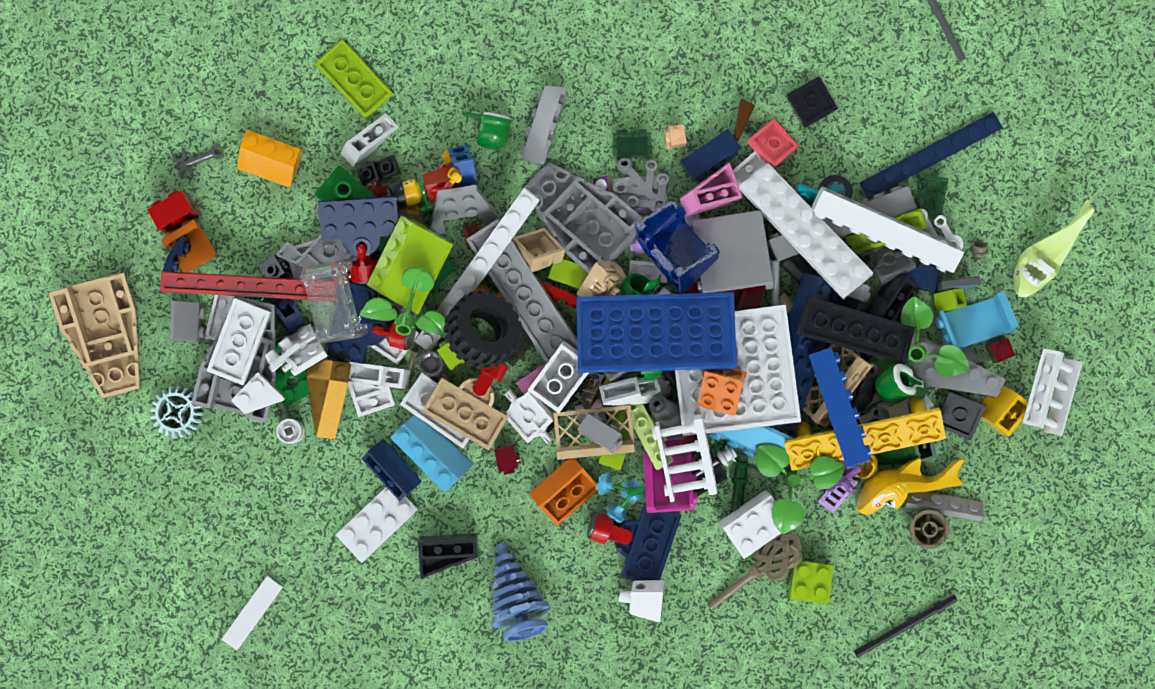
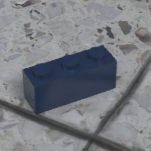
[680,129,741,182]
[361,439,422,502]

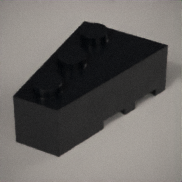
[418,533,479,580]

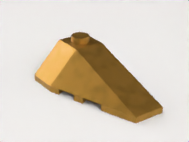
[306,360,351,439]

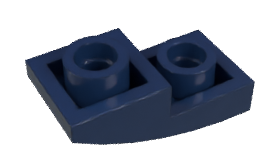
[163,237,191,272]

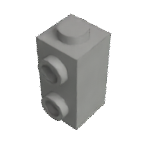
[577,414,623,453]

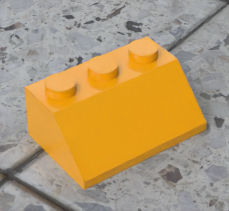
[237,130,304,188]

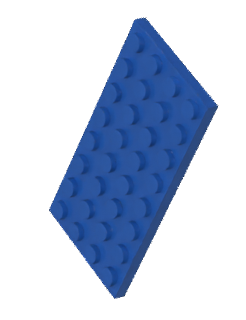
[577,292,737,373]

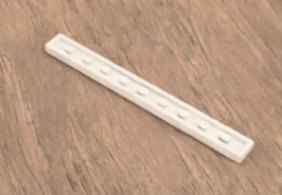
[415,188,541,351]

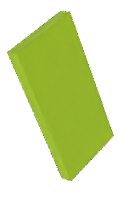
[315,39,394,119]

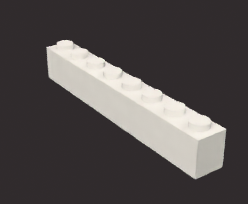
[812,186,964,273]

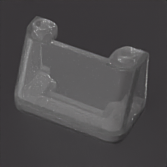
[300,258,369,343]

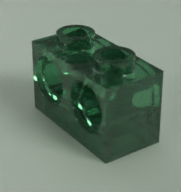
[914,174,948,217]

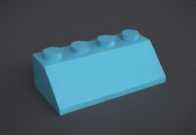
[390,415,474,492]
[709,426,792,457]

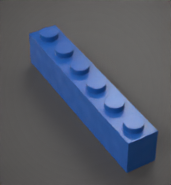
[809,348,872,469]

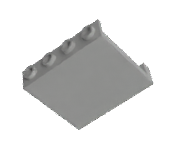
[689,210,774,293]

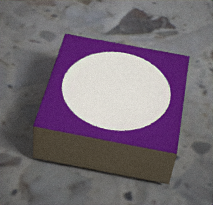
[593,176,613,193]

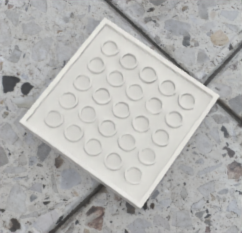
[675,305,801,436]

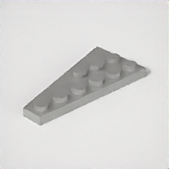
[874,333,1006,397]

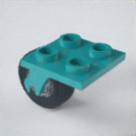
[796,175,853,208]

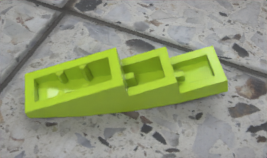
[845,209,928,253]

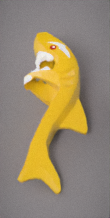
[857,457,964,515]

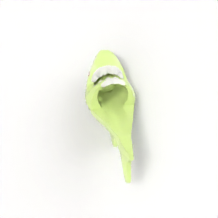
[1013,200,1095,298]

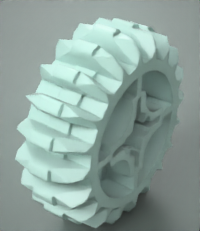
[150,386,203,438]

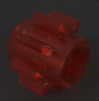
[367,181,388,197]

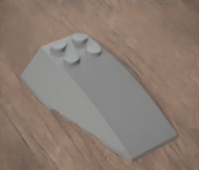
[523,162,644,274]
[191,296,276,423]

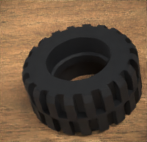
[444,290,522,369]

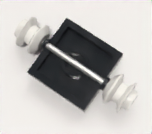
[692,445,737,497]

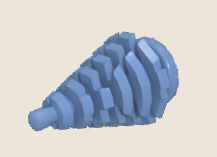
[491,543,551,642]

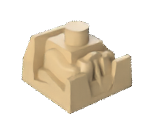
[513,228,565,272]
[577,261,626,297]

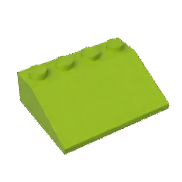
[367,215,453,314]

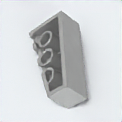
[520,85,567,167]

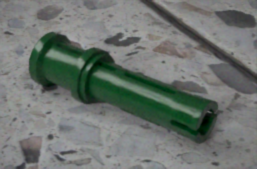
[730,461,750,514]

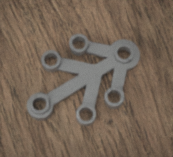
[615,158,669,215]

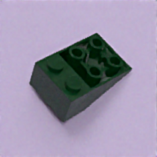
[874,442,937,465]

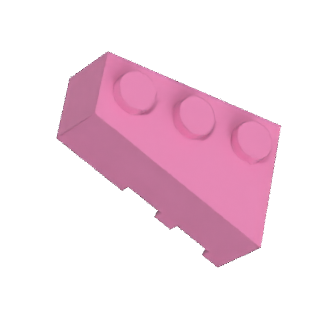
[680,163,743,217]

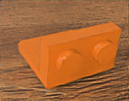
[161,220,217,272]

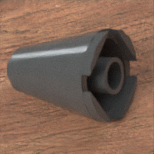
[649,396,685,440]

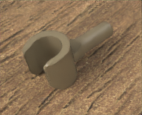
[408,343,421,371]

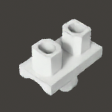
[265,338,301,372]

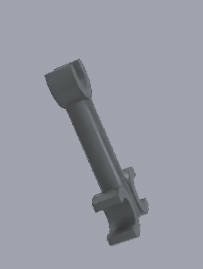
[172,144,225,180]

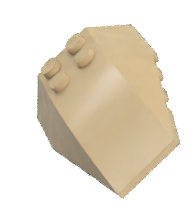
[48,273,140,398]

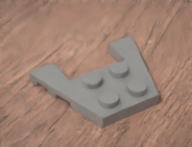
[428,185,502,234]
[276,207,353,279]

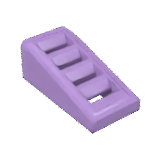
[818,479,857,513]

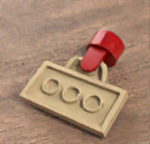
[422,362,509,450]

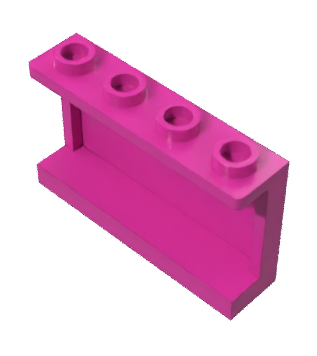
[644,436,698,513]

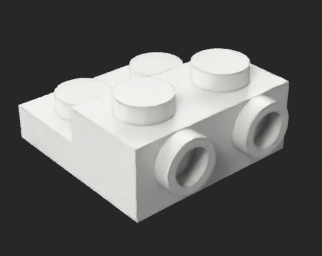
[278,324,327,376]

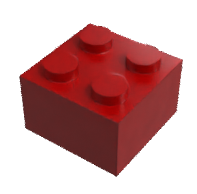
[147,190,200,233]

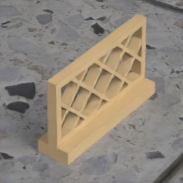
[803,344,872,428]
[553,405,636,460]

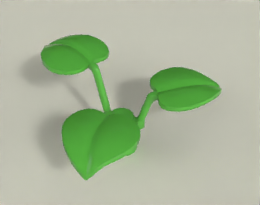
[359,267,447,338]
[880,297,970,381]
[756,444,844,534]

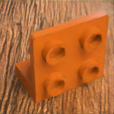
[698,369,747,416]

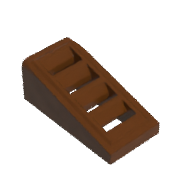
[734,99,755,142]

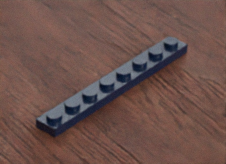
[859,111,1003,200]

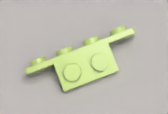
[622,404,673,470]

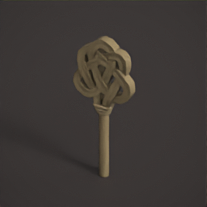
[707,533,803,610]

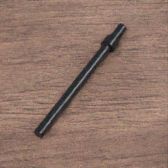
[853,594,958,658]

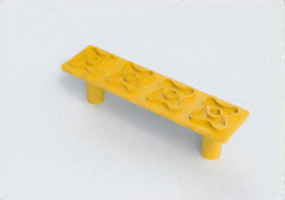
[784,398,946,471]

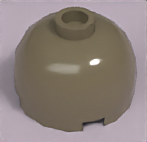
[909,509,950,549]

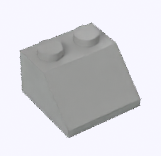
[170,301,206,342]

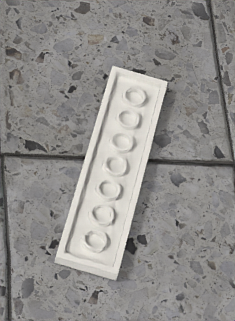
[739,163,873,299]

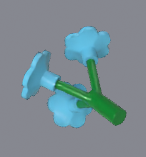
[596,471,644,523]

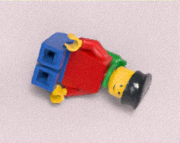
[387,144,478,213]

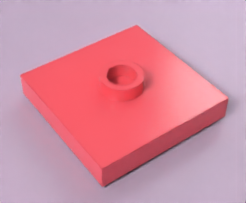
[747,118,799,169]

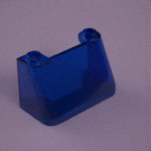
[635,200,720,294]

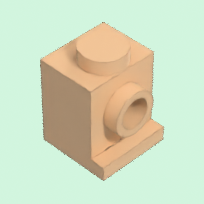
[664,124,687,149]

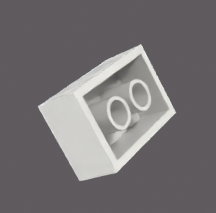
[527,341,588,413]
[718,489,781,559]

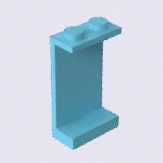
[935,291,1019,348]

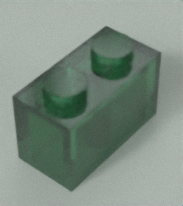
[612,129,652,159]

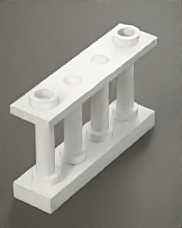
[1023,348,1083,436]
[652,414,717,502]

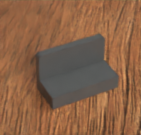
[781,254,823,285]

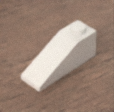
[341,114,399,167]

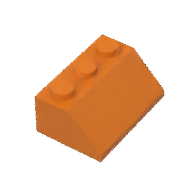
[529,458,598,526]

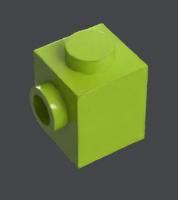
[933,288,967,313]

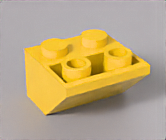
[981,385,1028,437]

